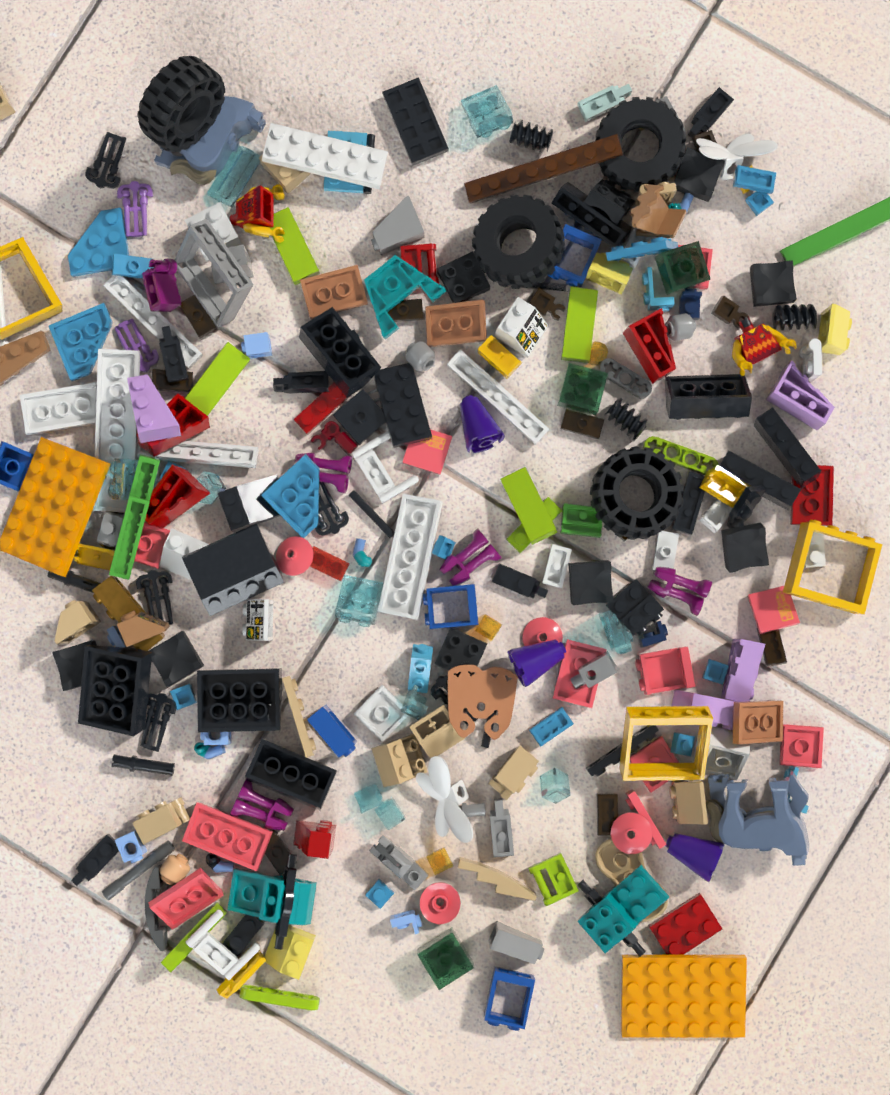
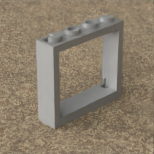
[175,218,254,328]

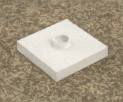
[354,685,411,742]

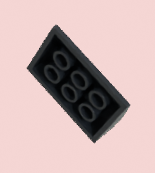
[182,523,284,616]
[78,645,152,736]
[197,668,282,733]

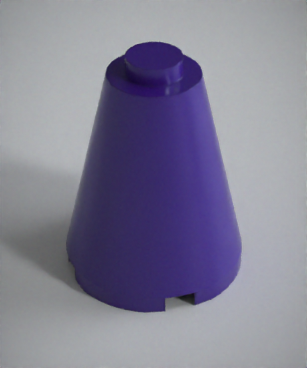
[459,395,505,453]
[507,639,566,687]
[665,833,725,882]

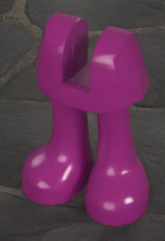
[295,453,352,493]
[439,528,502,586]
[648,567,712,616]
[230,779,294,830]

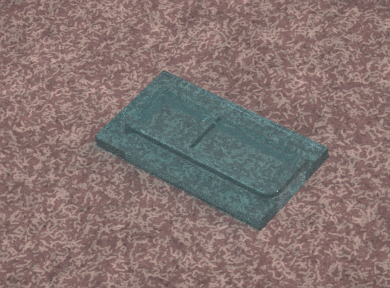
[207,145,260,208]

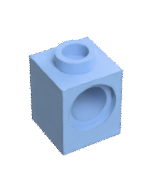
[241,332,272,359]
[200,732,231,745]
[115,830,147,863]

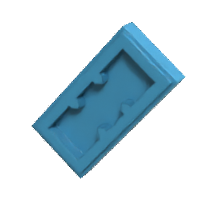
[733,165,776,194]
[112,254,154,279]
[529,707,574,747]

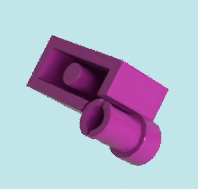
[142,258,181,312]

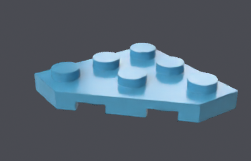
[68,207,129,277]
[606,237,679,261]
[48,303,113,382]
[261,454,320,538]

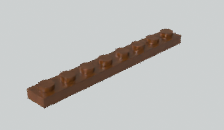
[464,134,623,204]

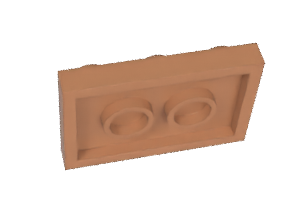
[300,265,368,319]
[425,300,487,347]
[733,700,783,744]

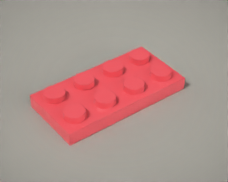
[182,802,273,871]

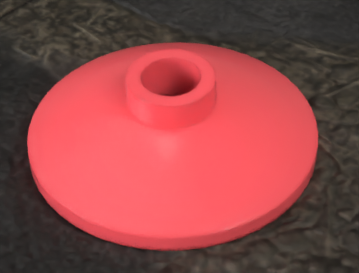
[276,536,313,576]
[522,617,563,646]
[611,812,652,854]
[420,882,461,924]

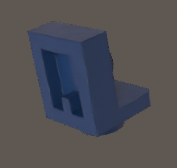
[679,288,702,320]
[639,621,668,647]

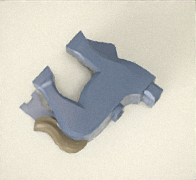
[154,96,266,185]
[705,771,809,866]

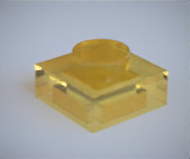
[426,847,453,875]

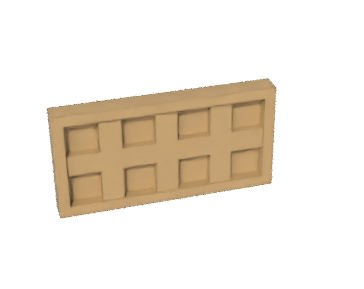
[282,676,316,758]

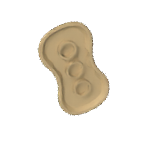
[595,837,668,922]

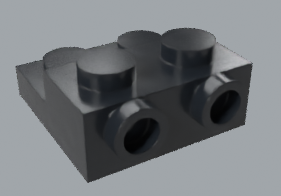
[605,579,664,636]

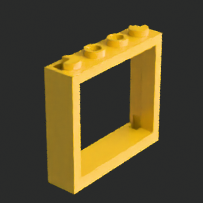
[0,237,63,340]
[783,519,883,615]
[619,706,713,781]

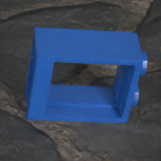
[548,224,602,287]
[423,584,478,629]
[307,705,357,758]
[484,966,535,1031]

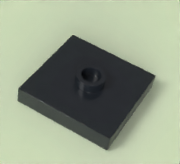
[333,389,386,445]

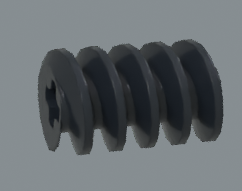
[509,120,553,153]
[772,304,817,330]
[604,398,648,441]

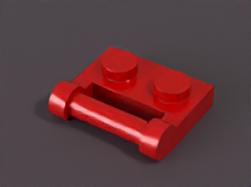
[400,243,439,284]

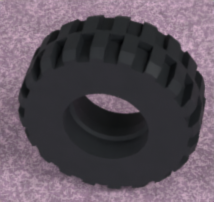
[137,56,225,152]
[596,97,686,192]
[472,195,565,289]
[590,446,684,540]

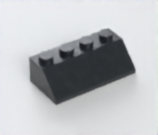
[299,307,381,398]
[665,374,752,420]
[245,739,337,811]

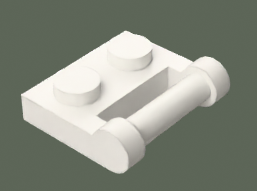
[799,338,822,382]

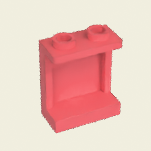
[635,646,695,695]

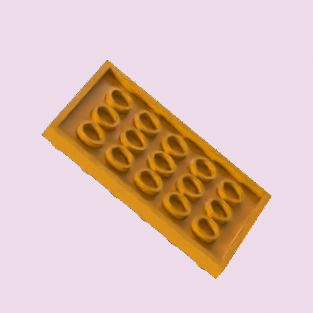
[0,437,111,577]
[621,954,747,1038]

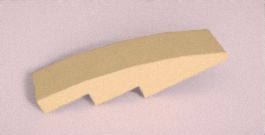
[458,857,536,901]

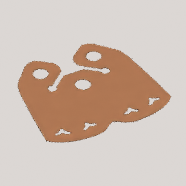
[448,665,518,740]

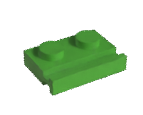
[560,503,603,538]

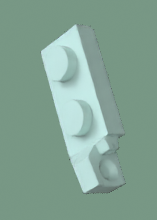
[577,84,632,122]

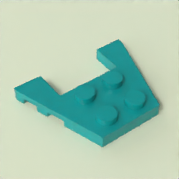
[364,255,447,340]

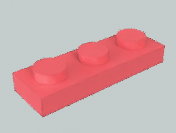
[625,789,667,849]

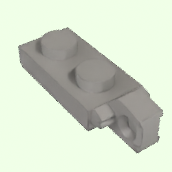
[490,798,514,857]

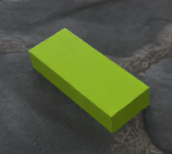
[270,207,320,285]
[561,287,598,363]
[185,342,250,416]
[500,467,558,545]
[161,902,227,972]

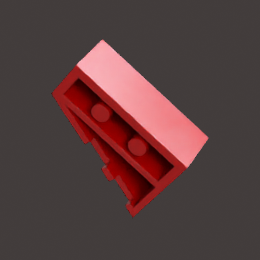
[623,308,676,384]
[136,393,210,457]
[145,464,210,528]
[293,820,336,859]

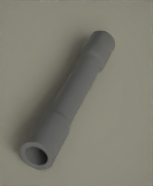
[102,840,175,900]

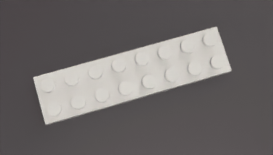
[93,349,140,512]

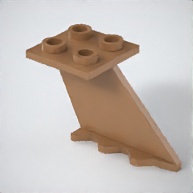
[630,185,687,238]

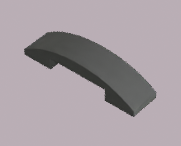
[145,864,169,951]

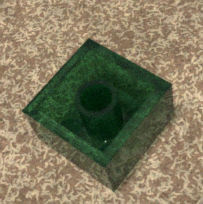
[655,241,711,295]
[557,363,608,416]
[417,927,474,990]

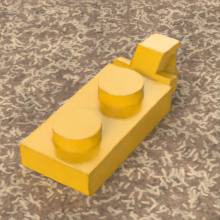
[216,945,266,999]

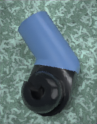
[206,853,234,873]

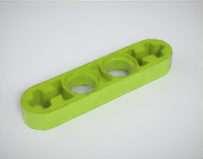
[643,436,719,475]
[239,985,320,1010]

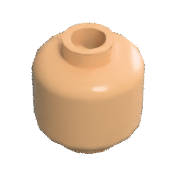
[159,853,190,886]

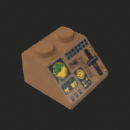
[117,610,170,647]

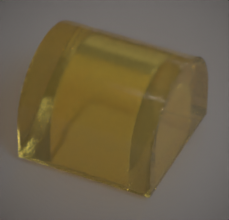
[589,341,608,366]
[475,614,502,641]

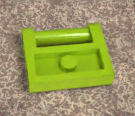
[528,853,579,906]

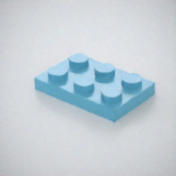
[324,130,367,193]

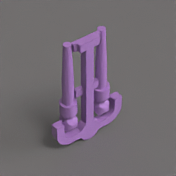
[117,181,153,237]
[114,319,159,373]

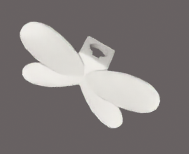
[696,134,778,180]
[416,756,473,843]

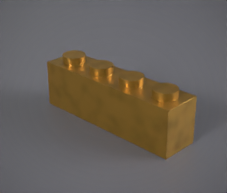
[92,576,165,651]

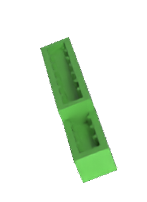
[780,197,890,266]
[109,454,160,580]

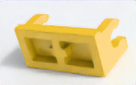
[478,335,522,379]
[699,465,750,508]
[74,543,115,570]

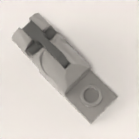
[369,835,429,890]

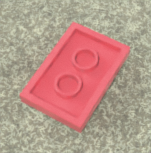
[552,639,607,708]
[148,868,224,930]

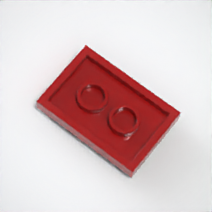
[790,465,834,526]
[648,893,723,955]

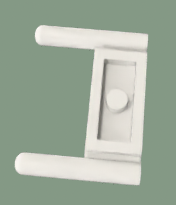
[352,431,419,504]
[186,910,261,980]

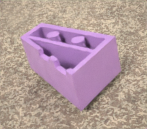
[766,360,835,430]
[127,374,181,443]
[721,639,765,702]
[672,690,736,730]

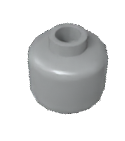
[665,313,696,341]
[406,341,435,371]

